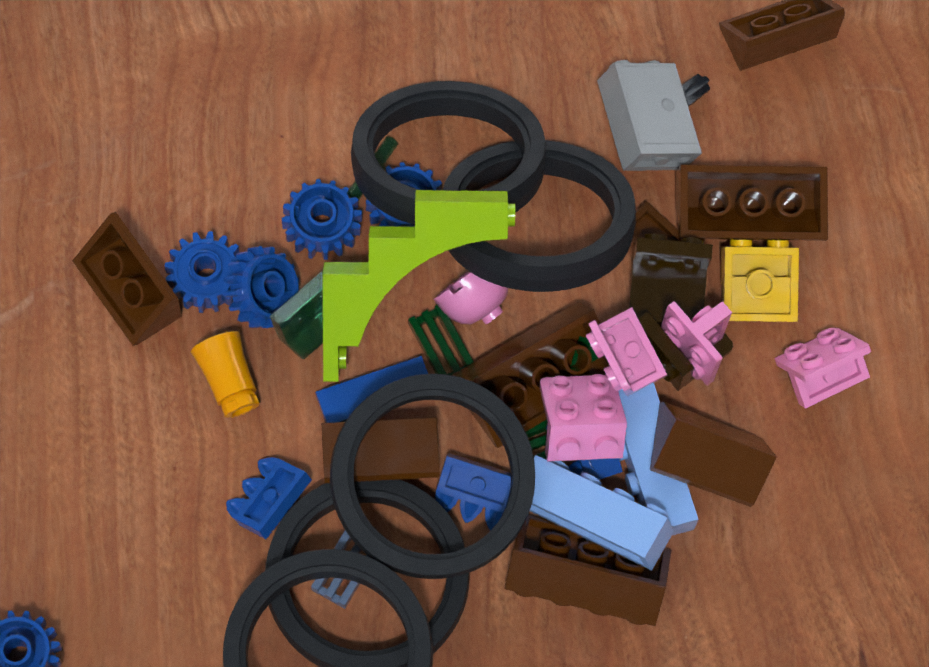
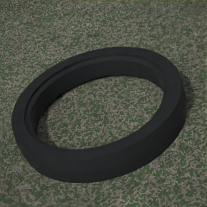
[351,81,546,225]
[443,140,636,292]
[330,374,535,579]
[265,480,469,667]
[223,549,433,667]

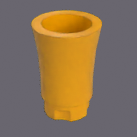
[190,331,260,418]

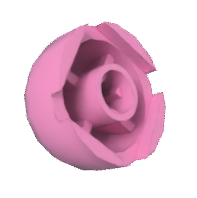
[433,272,509,325]

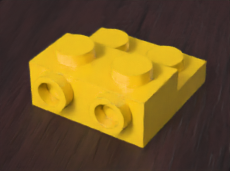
[721,240,799,322]

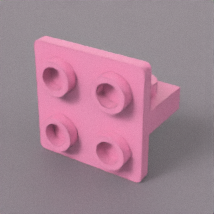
[661,301,732,386]
[775,328,871,409]

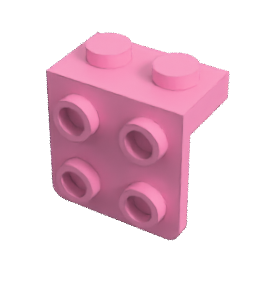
[586,307,668,396]
[540,374,627,462]

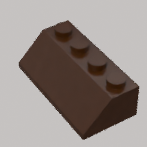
[676,165,828,241]
[451,302,610,448]
[504,515,672,627]

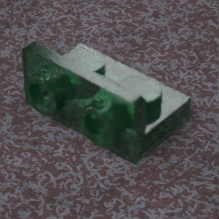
[270,270,323,359]

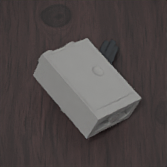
[597,60,710,171]

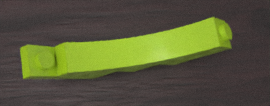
[323,190,515,382]

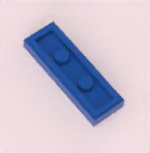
[315,356,428,423]

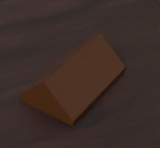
[719,0,845,71]
[72,212,182,346]
[650,401,777,507]
[321,417,440,483]

